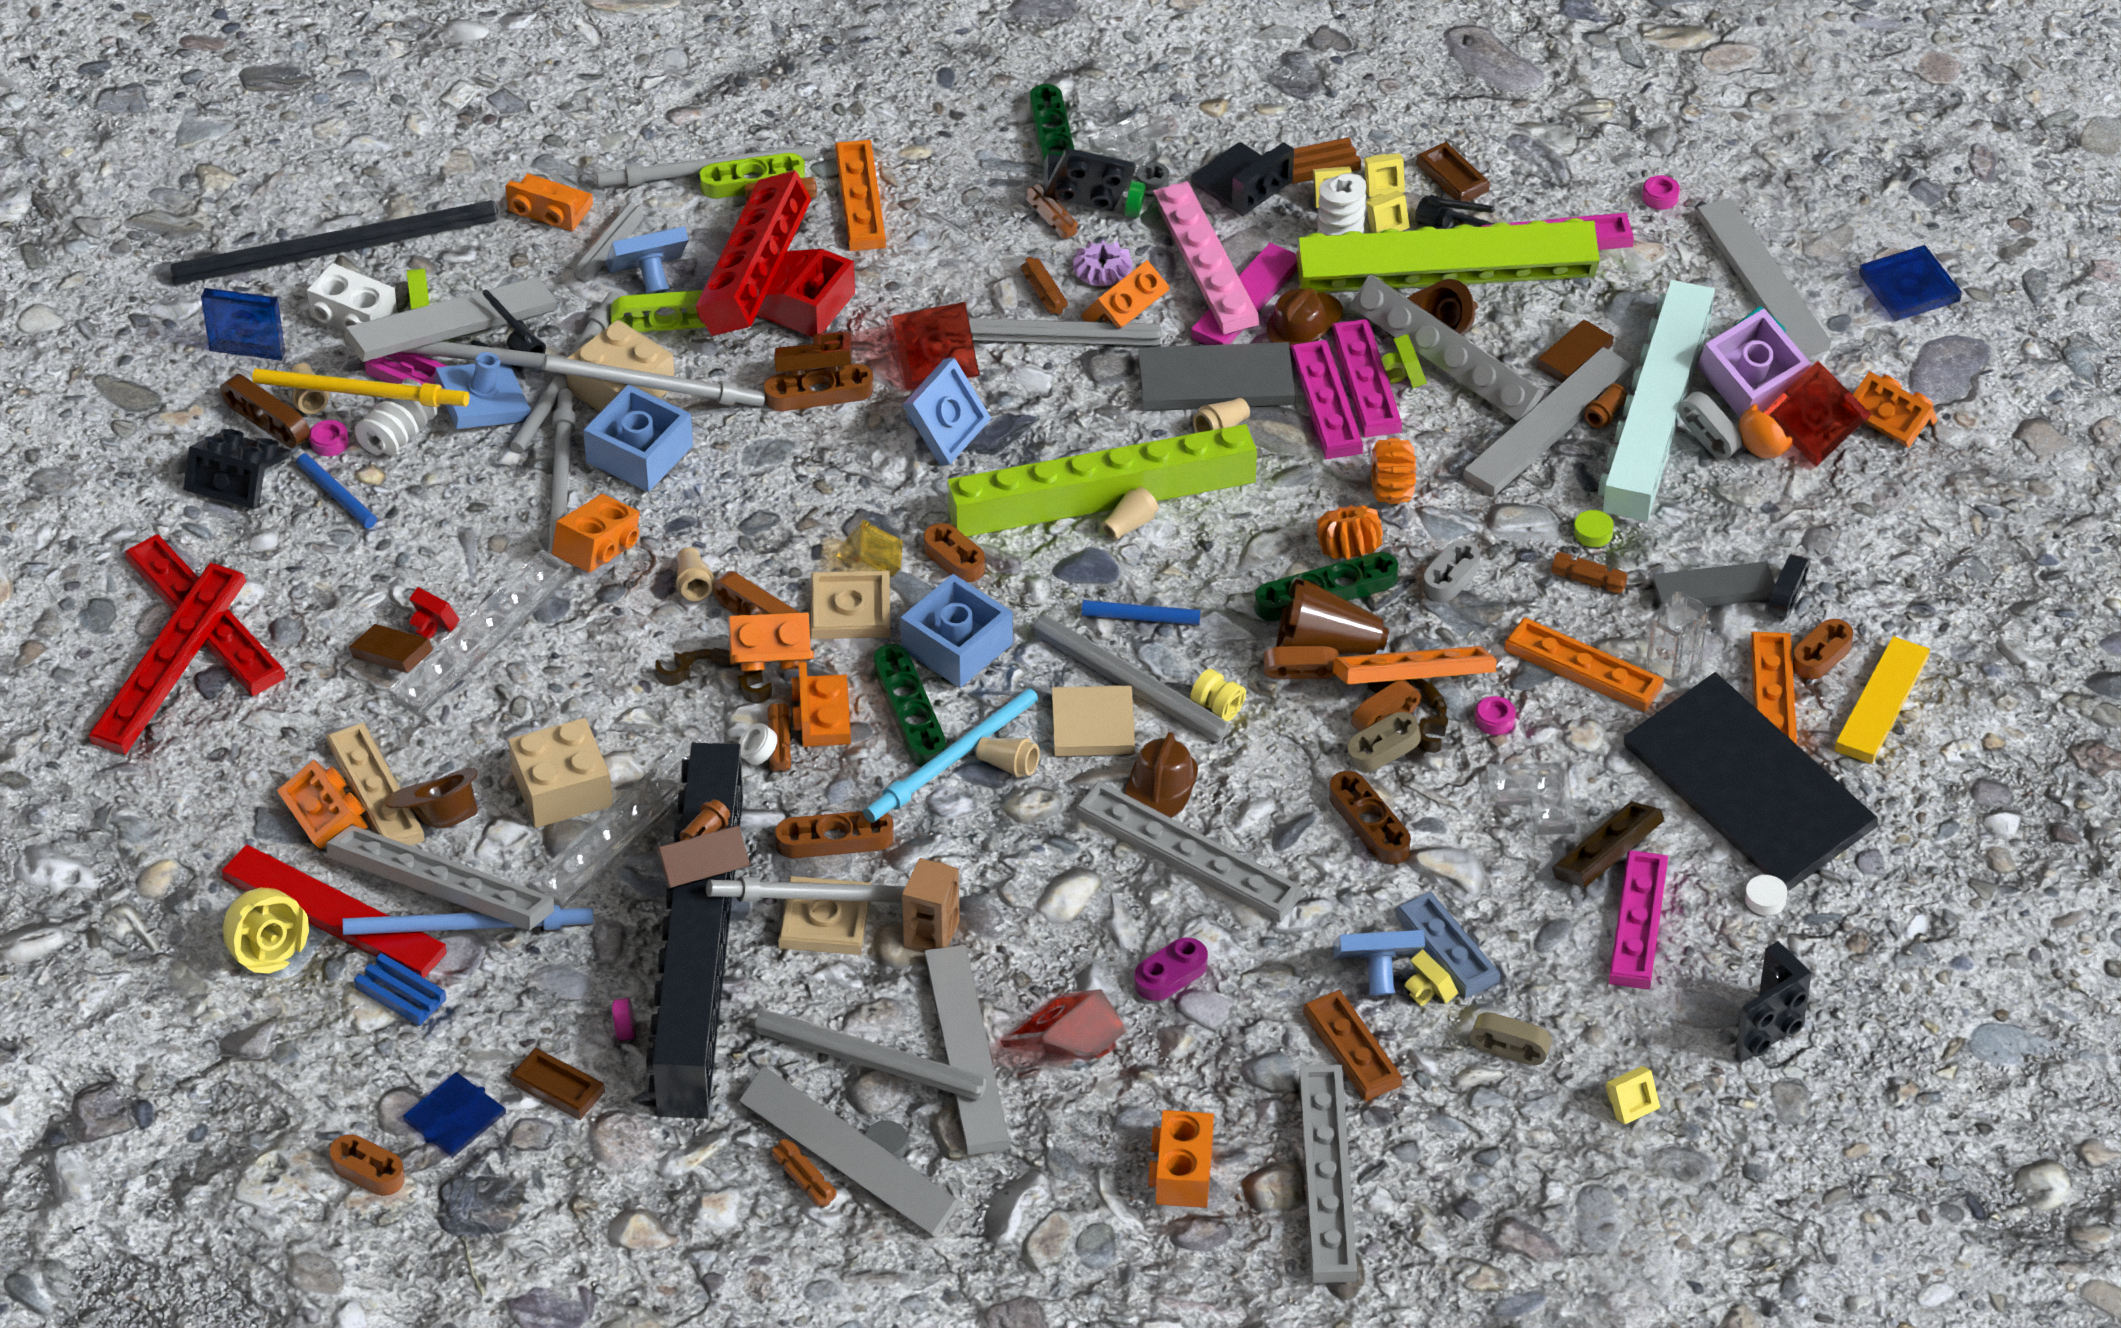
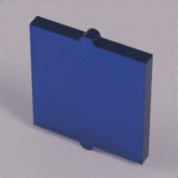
[403,1072,506,1158]

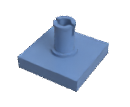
[606,226,689,294]
[434,352,531,429]
[903,357,992,466]
[1332,930,1425,996]

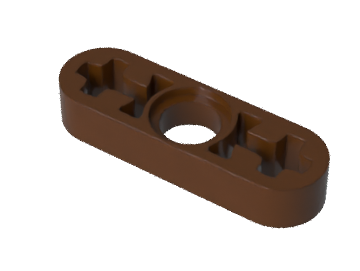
[220,374,310,448]
[1329,771,1411,865]

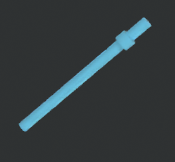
[863,688,1038,823]

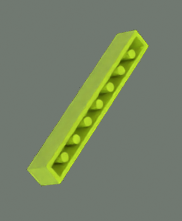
[1296,218,1600,293]
[947,424,1257,537]

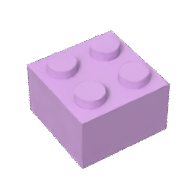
[1697,308,1811,417]

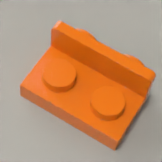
[505,173,593,232]
[1080,260,1170,329]
[1844,371,1938,448]
[728,613,814,671]
[791,662,851,747]
[277,759,369,849]

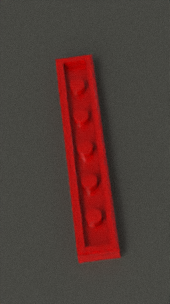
[125,534,286,697]
[88,562,246,755]
[221,844,447,978]

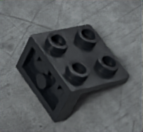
[1191,142,1294,217]
[1043,148,1136,211]
[183,429,290,509]
[1735,941,1812,1063]

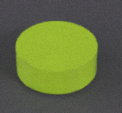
[1574,510,1614,547]

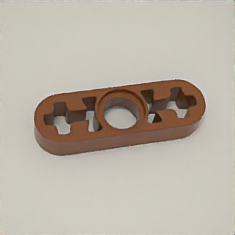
[764,364,874,411]
[712,571,799,616]
[775,811,894,858]

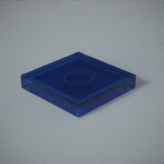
[1859,245,1962,322]
[201,288,286,361]

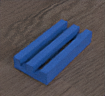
[354,953,446,1026]

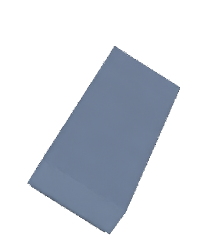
[1396,891,1500,999]

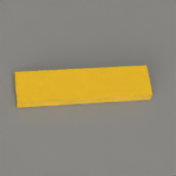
[1835,636,1930,764]

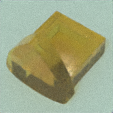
[837,519,903,577]

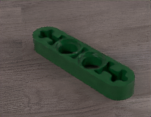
[1030,84,1074,172]
[1254,552,1399,621]
[874,644,946,767]

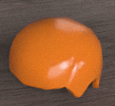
[1738,403,1793,459]

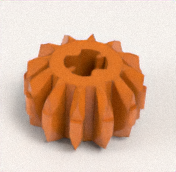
[1370,438,1417,504]
[1316,505,1383,560]

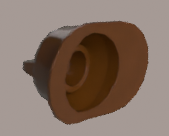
[1407,279,1479,336]
[1267,287,1343,349]
[1125,732,1198,818]
[383,768,478,828]

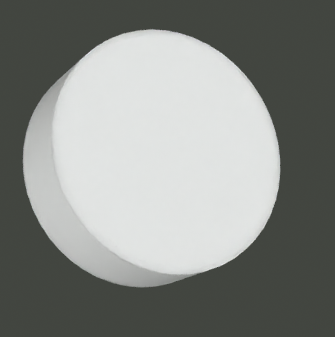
[738,723,777,765]
[1745,875,1788,916]

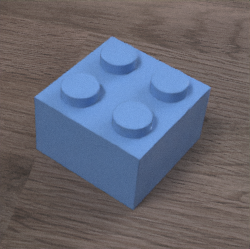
[583,384,693,492]
[900,574,1013,688]

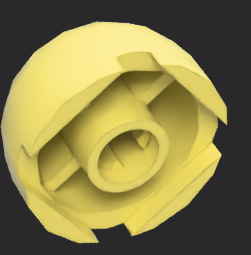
[222,887,309,974]

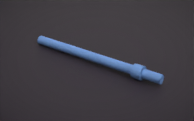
[342,905,593,935]

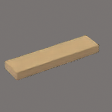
[326,722,425,846]

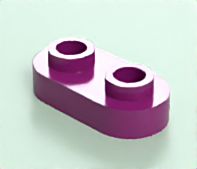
[1134,937,1208,1001]

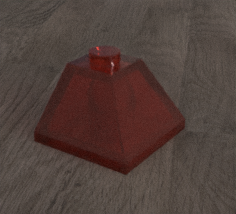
[885,302,980,390]
[1763,361,1872,468]
[1000,989,1127,1058]

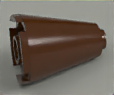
[1276,577,1389,657]

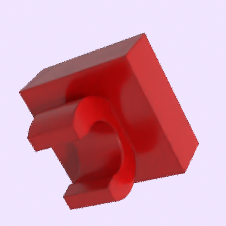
[409,587,460,640]

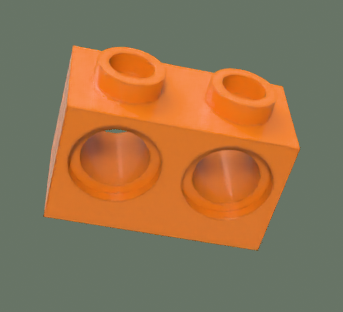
[552,493,640,573]
[1148,1110,1214,1208]

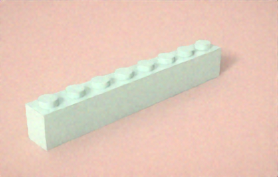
[1598,280,1715,522]

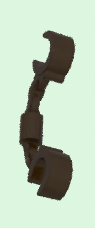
[655,647,772,703]
[1367,678,1448,753]

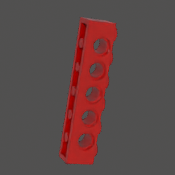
[695,170,812,336]

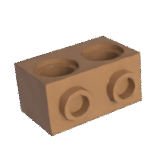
[902,858,960,953]

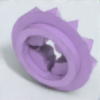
[1073,239,1132,286]

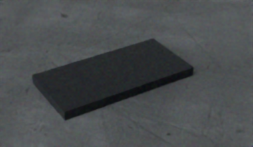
[1624,672,1878,891]

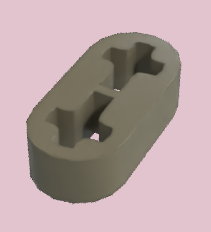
[1347,712,1421,772]
[1470,1012,1553,1065]

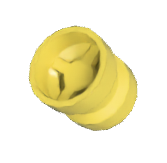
[1190,668,1246,722]

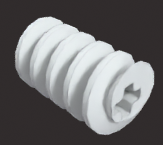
[1317,173,1367,236]
[355,378,437,456]

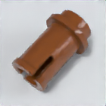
[1584,383,1628,428]
[679,799,730,841]

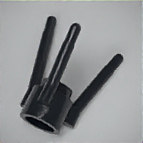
[1415,194,1495,229]
[471,289,546,368]

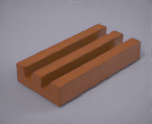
[1291,137,1361,184]

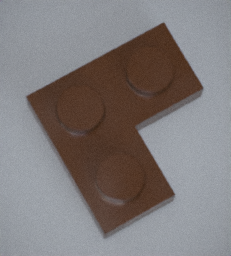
[774,331,853,376]

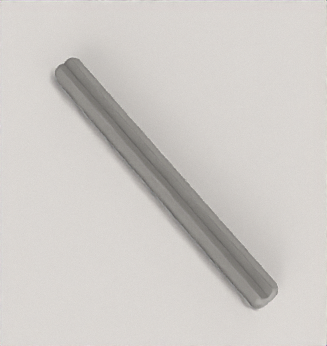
[937,317,1161,346]
[1033,615,1229,742]
[754,1009,987,1100]

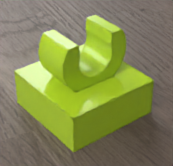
[1381,334,1427,389]

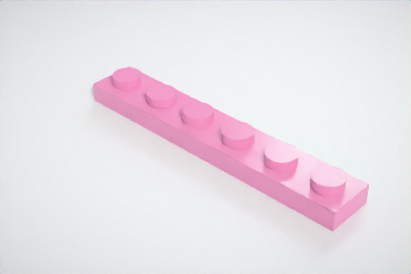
[1153,181,1259,334]

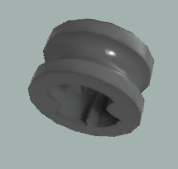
[1137,162,1169,197]

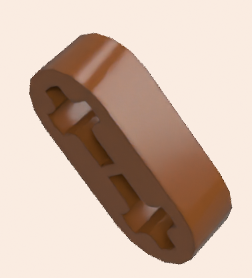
[924,523,985,583]
[1793,619,1853,680]
[1263,646,1339,679]
[1351,680,1421,732]
[329,1134,405,1196]

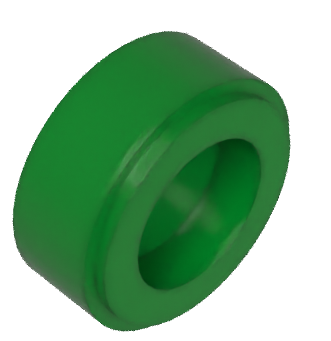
[1124,180,1146,219]

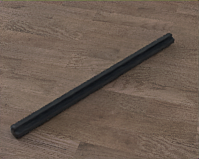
[170,200,499,285]

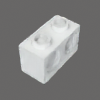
[307,263,398,331]

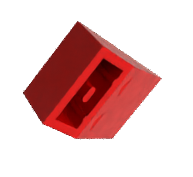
[757,249,855,338]

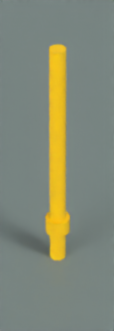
[252,368,470,407]

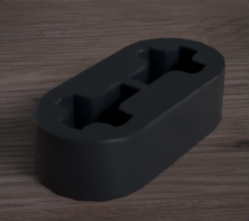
[1768,553,1810,619]

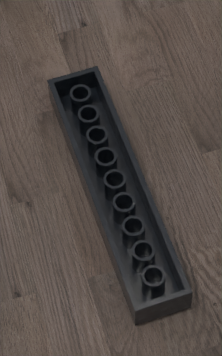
[646,742,744,1119]

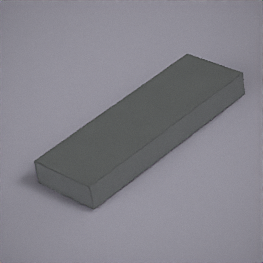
[1652,561,1775,612]

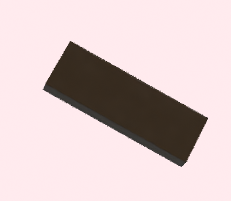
[1552,801,1665,888]

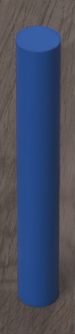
[296,453,377,529]
[1082,600,1201,625]

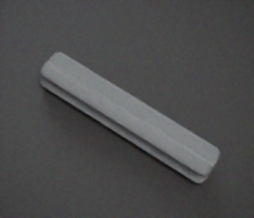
[573,202,644,282]

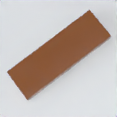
[1303,989,1403,1102]

